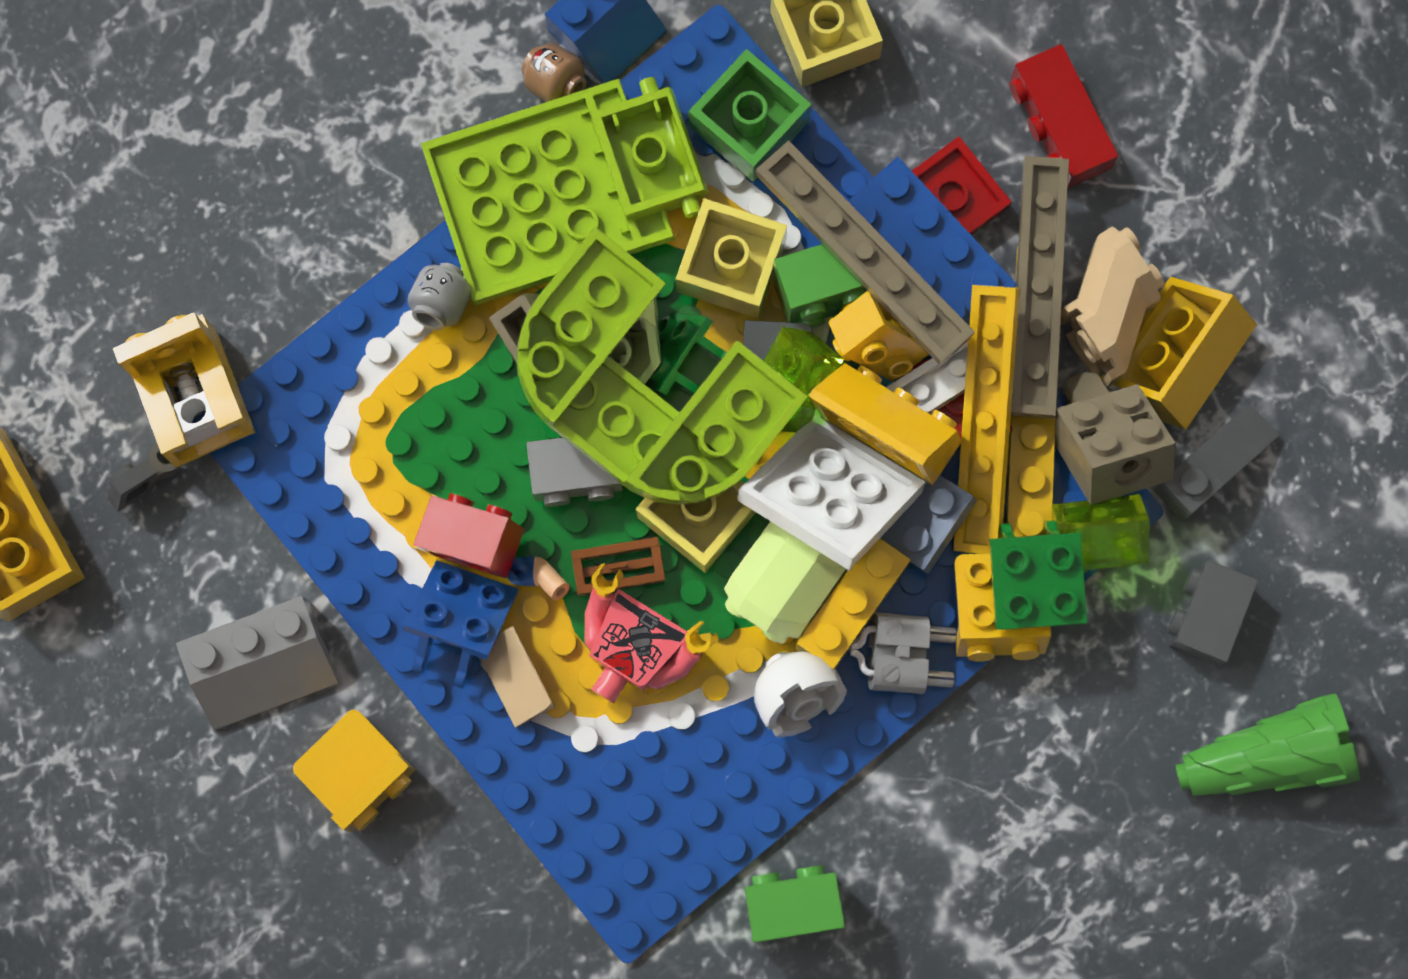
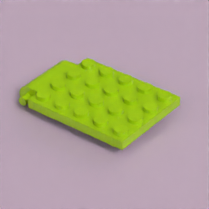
[420,77,709,306]

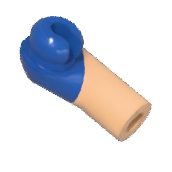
[507,557,569,600]

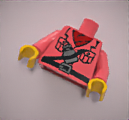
[585,563,718,704]

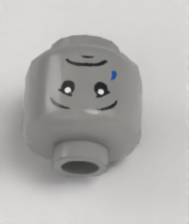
[408,263,471,330]

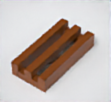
[571,537,665,597]

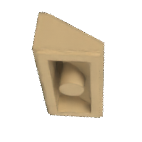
[480,626,555,728]

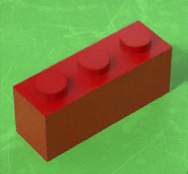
[1009,44,1118,189]

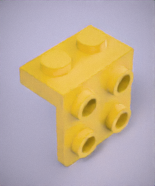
[954,554,1051,662]
[293,710,416,832]

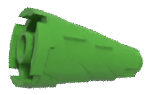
[1175,693,1360,796]

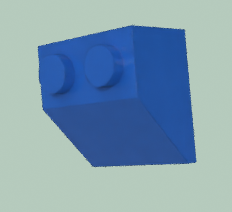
[545,0,667,84]

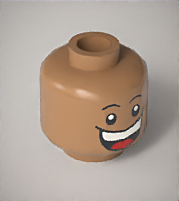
[522,43,586,102]

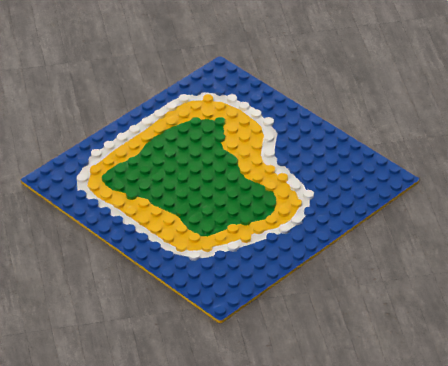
[192,5,1164,964]

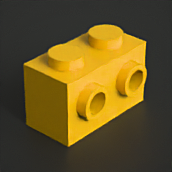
[828,291,929,382]

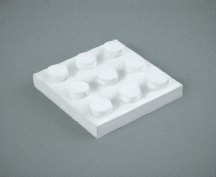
[737,414,925,570]

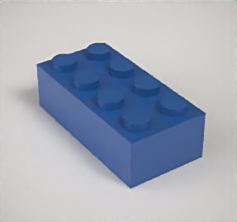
[848,156,1016,325]

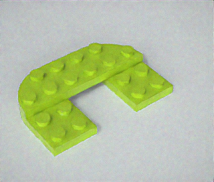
[517,227,808,504]

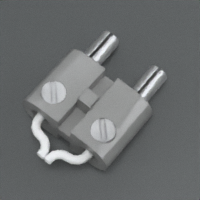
[850,612,957,694]

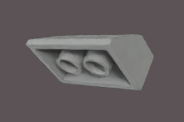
[176,596,340,731]

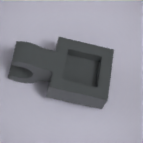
[107,443,180,512]

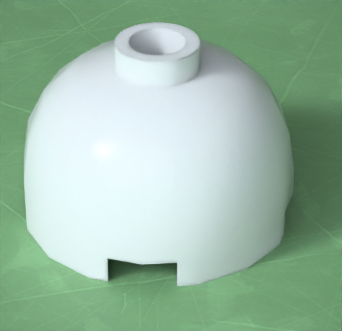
[754,651,847,737]

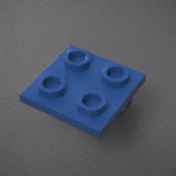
[403,560,519,689]

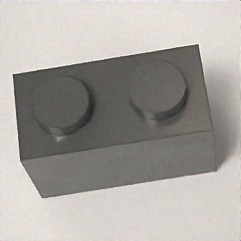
[1167,560,1258,667]

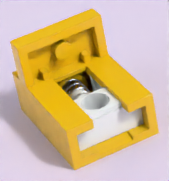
[113,312,255,468]

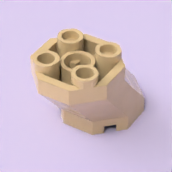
[1061,226,1165,387]

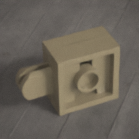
[1055,372,1176,505]

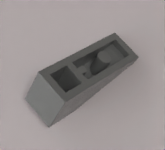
[1153,404,1280,522]

